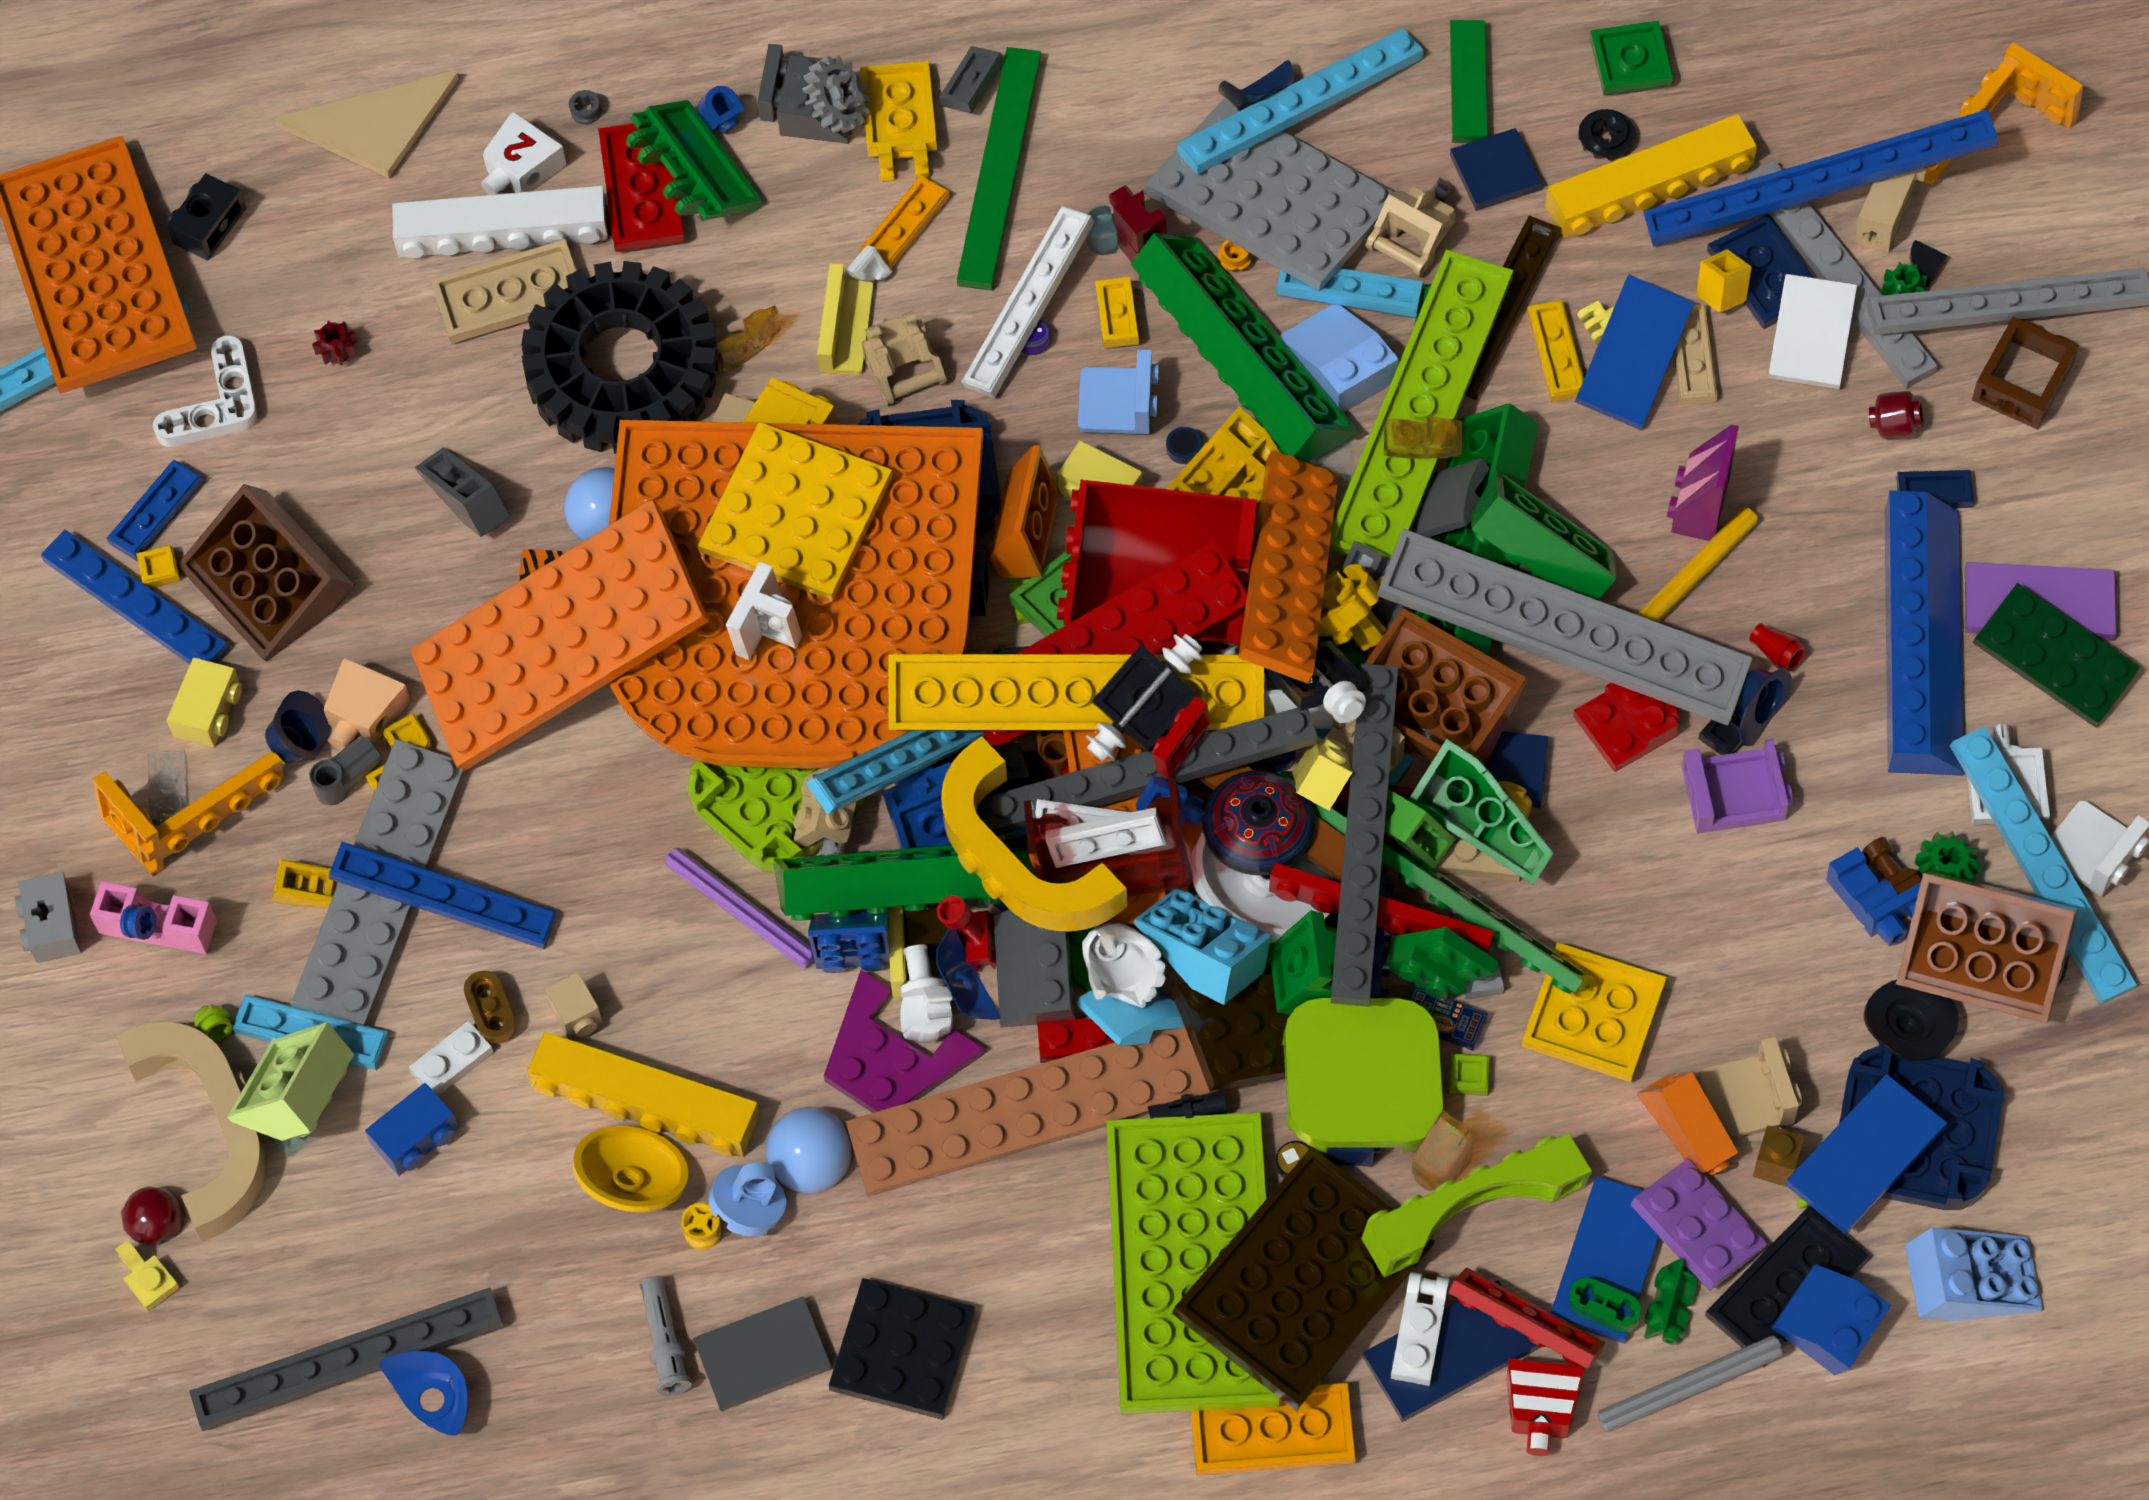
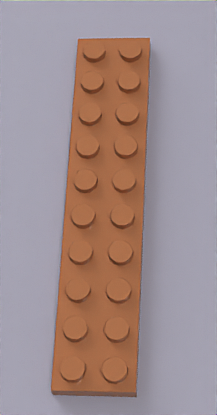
[845,1026,1236,1197]

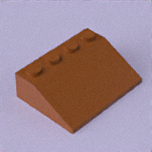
[1364,608,1528,764]
[1896,870,2079,1024]

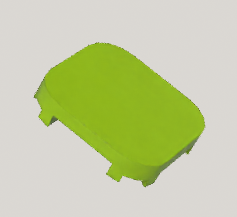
[687,761,867,873]
[1282,998,1443,1153]

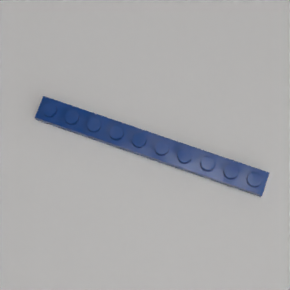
[1643,109,1999,247]

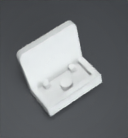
[2051,801,2149,897]

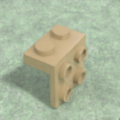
[1699,1037,1802,1139]

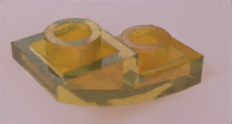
[716,305,781,373]
[1384,416,1462,459]

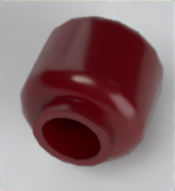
[1869,391,1923,439]

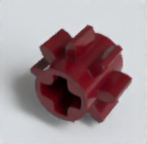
[312,321,358,365]

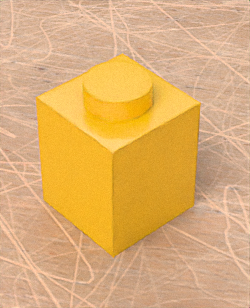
[1696,249,1751,313]

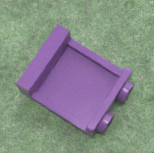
[1682,739,1793,834]

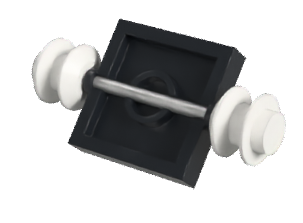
[1086,634,1203,762]
[1264,640,1367,723]

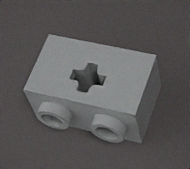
[15,872,81,963]

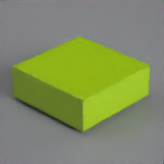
[1449,1053,1489,1096]

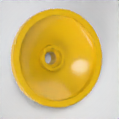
[572,1126,689,1213]

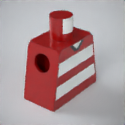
[1506,1359,1584,1456]

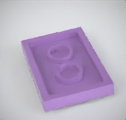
[1630,1158,1767,1291]

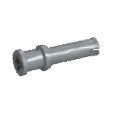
[639,1276,692,1396]

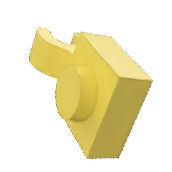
[115,1240,179,1312]

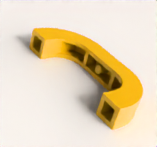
[941,736,1128,931]

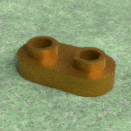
[464,971,516,1043]

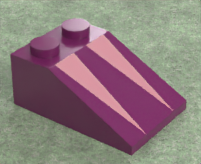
[1667,424,1739,541]

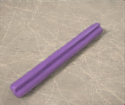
[665,848,814,968]

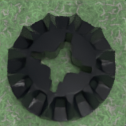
[1578,109,1635,161]

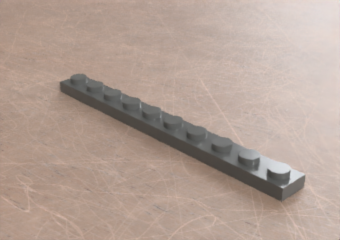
[1331,663,1398,1007]
[976,707,1319,836]

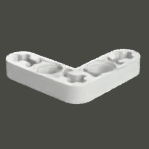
[153,336,258,447]

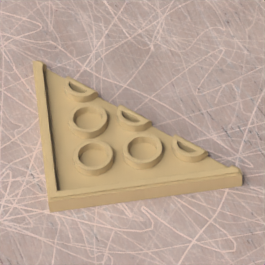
[275,70,459,178]

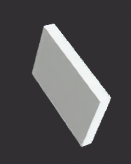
[1768,274,1857,389]

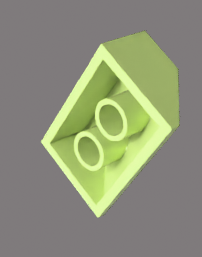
[227,1022,354,1141]

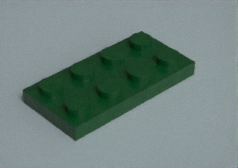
[1973,583,2140,728]

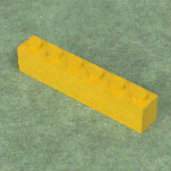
[1545,114,1757,239]
[527,1031,760,1157]

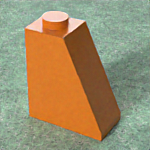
[1637,1071,1738,1175]

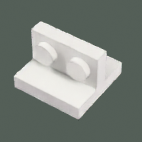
[726,562,802,660]

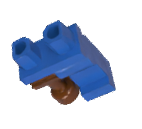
[1826,837,1922,946]

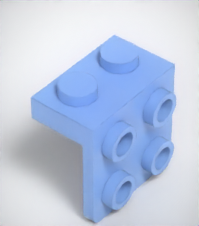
[1078,350,1159,434]

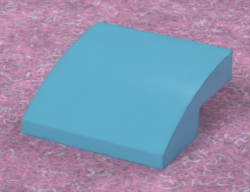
[1077,987,1184,1046]

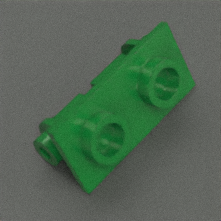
[1644,1258,1698,1345]

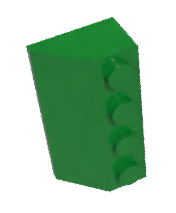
[1471,470,1616,600]

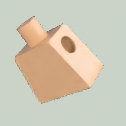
[324,658,411,751]

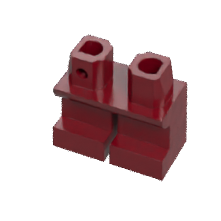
[1109,185,1167,263]

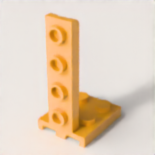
[1924,42,2084,184]
[92,752,284,877]

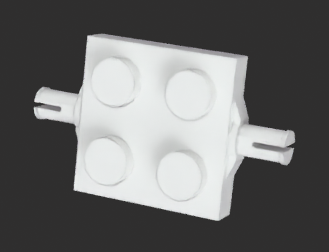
[1967,724,2050,847]

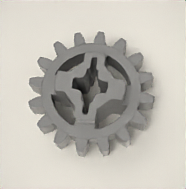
[802,56,871,133]

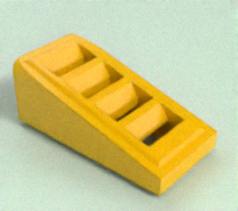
[271,859,333,908]

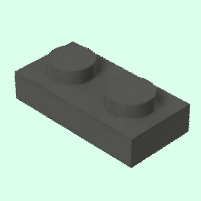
[758,44,789,122]
[939,46,1004,113]

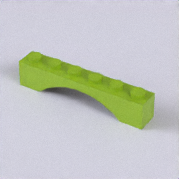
[1361,1133,1592,1277]

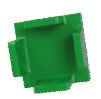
[1269,910,1337,1015]

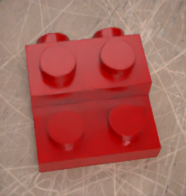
[1573,683,1680,772]

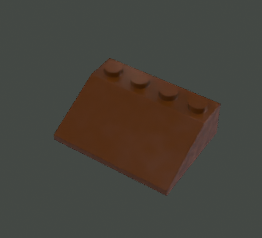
[177,484,354,661]

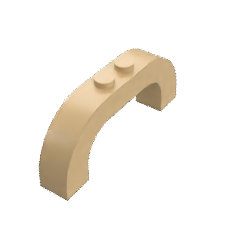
[115,1022,266,1242]

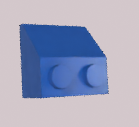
[1771,1264,1891,1375]

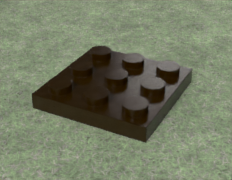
[1171,969,1290,1091]

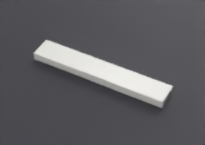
[961,206,1095,398]

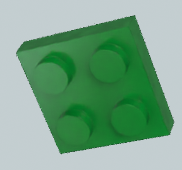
[1590,20,1673,95]

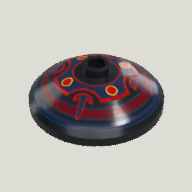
[1202,770,1316,875]

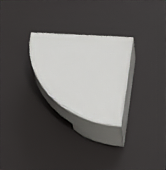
[845,245,893,282]

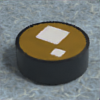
[1276,1141,1310,1178]

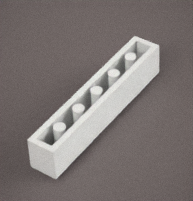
[392,186,608,259]

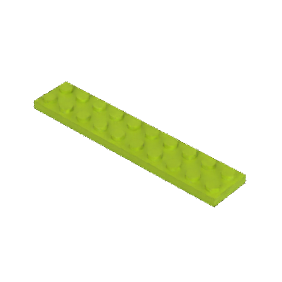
[1329,249,1513,557]

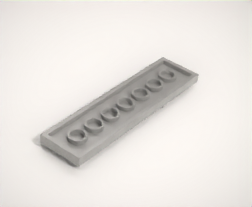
[292,739,464,1026]

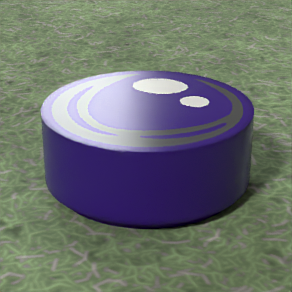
[1021,319,1051,355]

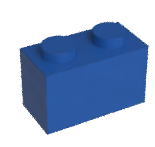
[365,1083,459,1176]

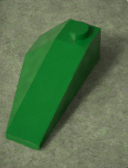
[1408,739,1554,885]

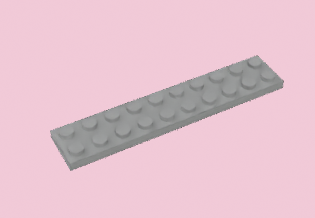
[1377,529,1753,726]

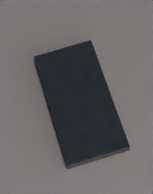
[1705,1205,1869,1368]

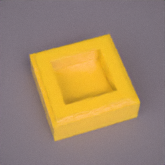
[136,545,180,589]

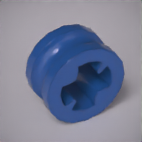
[120,904,157,940]

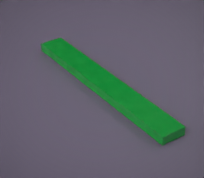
[957,47,1041,291]

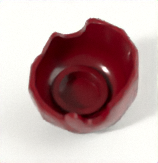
[121,1186,186,1245]

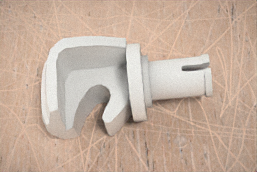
[900,944,953,1043]

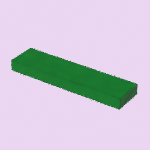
[1450,20,1487,143]

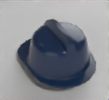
[1734,669,1792,746]
[265,690,331,764]

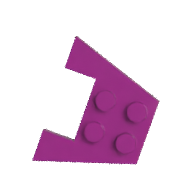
[824,970,984,1113]

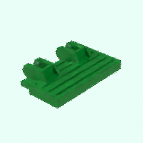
[626,100,763,220]

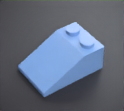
[1279,304,1398,413]

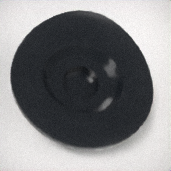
[1863,979,1959,1061]

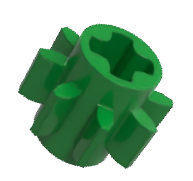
[1881,262,1927,295]

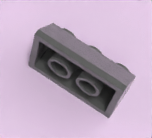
[994,909,1076,1028]

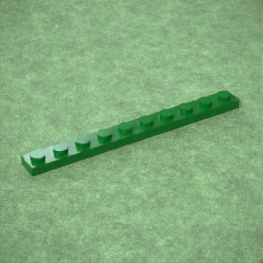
[1277,771,1594,994]

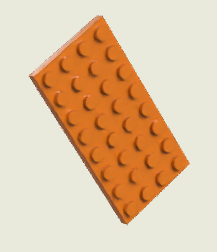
[0,135,197,394]
[410,499,709,772]

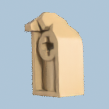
[1855,167,1927,253]

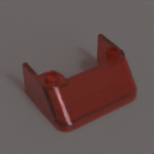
[1024,778,1194,897]

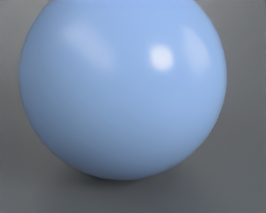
[564,467,615,542]
[766,1107,852,1194]

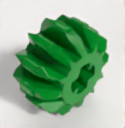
[1914,831,1981,882]

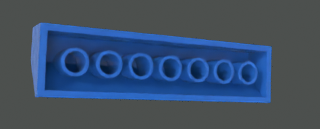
[1884,491,1964,776]

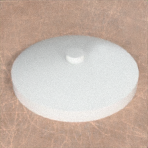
[1191,832,1340,943]

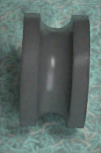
[569,90,602,125]

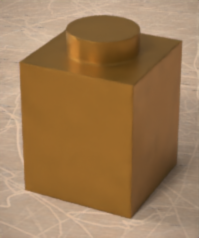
[1753,1125,1805,1187]

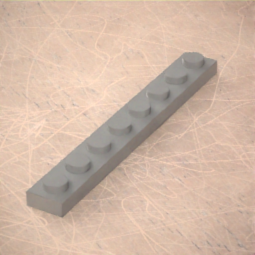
[1744,160,1938,389]
[1867,268,2149,335]

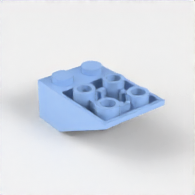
[1905,1228,2043,1321]

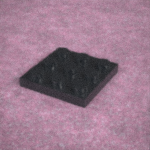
[828,1278,975,1420]

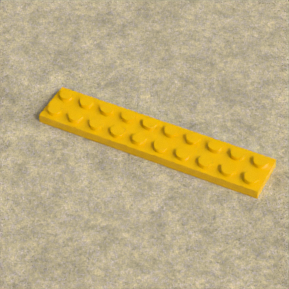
[888,654,1264,730]

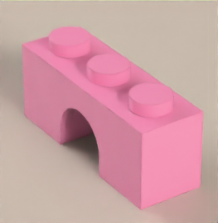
[90,881,217,954]

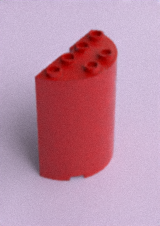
[1057,479,1257,646]

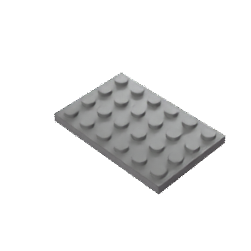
[1144,99,1393,292]

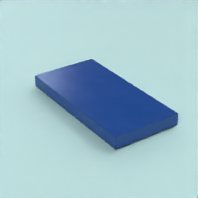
[1574,274,1694,430]
[1785,1074,1947,1235]
[1551,1176,1659,1344]

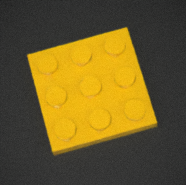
[1521,942,1667,1083]

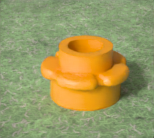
[1218,240,1252,271]

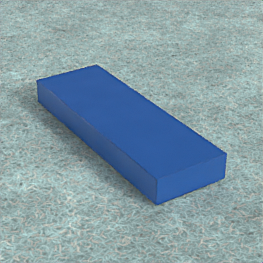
[106,459,204,561]

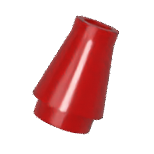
[1749,623,1806,672]

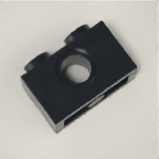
[167,173,247,261]

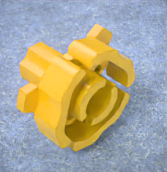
[1318,564,1386,651]

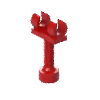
[937,895,996,972]

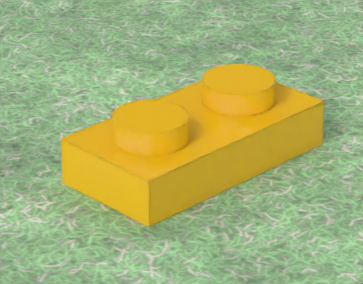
[1095,277,1139,348]

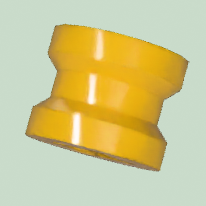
[681,1203,722,1250]

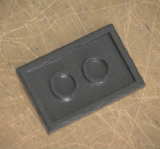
[693,1296,831,1411]

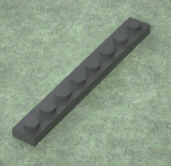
[189,1287,503,1431]

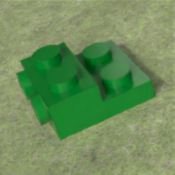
[1385,927,1498,999]

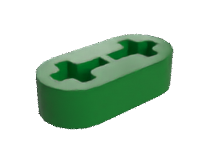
[1568,1277,1641,1333]

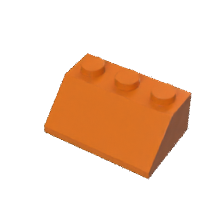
[987,445,1060,578]

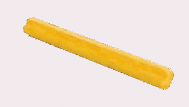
[1636,507,1758,623]

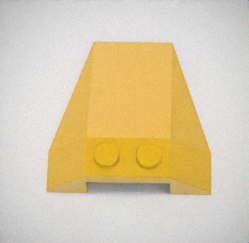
[1166,406,1280,561]

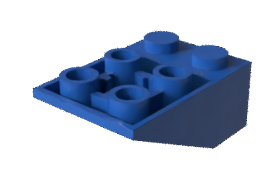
[808,912,890,973]

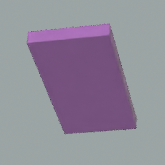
[1965,562,2116,641]

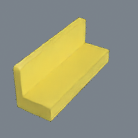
[817,263,874,375]

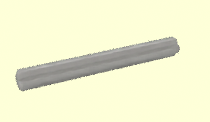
[1598,1336,1783,1432]

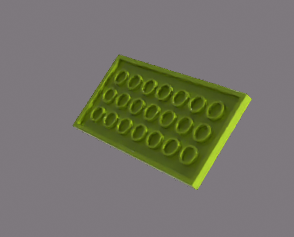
[1106,1113,1279,1415]

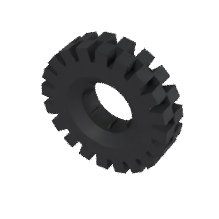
[521,261,718,454]

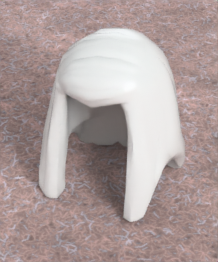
[1082,923,1166,1008]

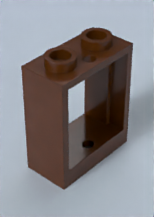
[1972,317,2079,430]

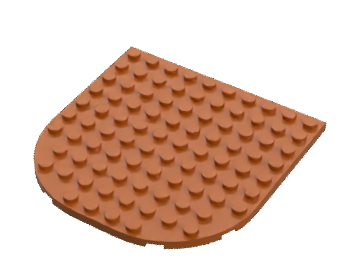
[609,420,983,769]

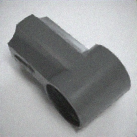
[309,735,383,806]

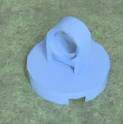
[708,1162,787,1237]

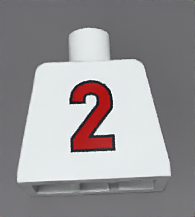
[481,112,567,195]

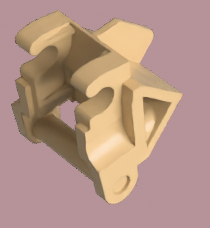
[1365,186,1456,277]
[862,311,947,406]

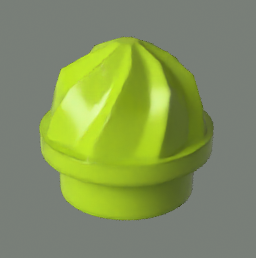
[194,1003,232,1043]

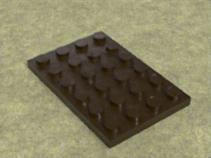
[1171,1147,1435,1412]

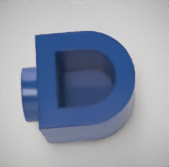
[698,86,745,133]

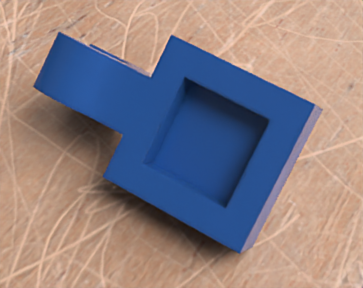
[1136,775,1205,825]

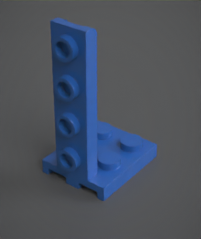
[882,762,951,848]

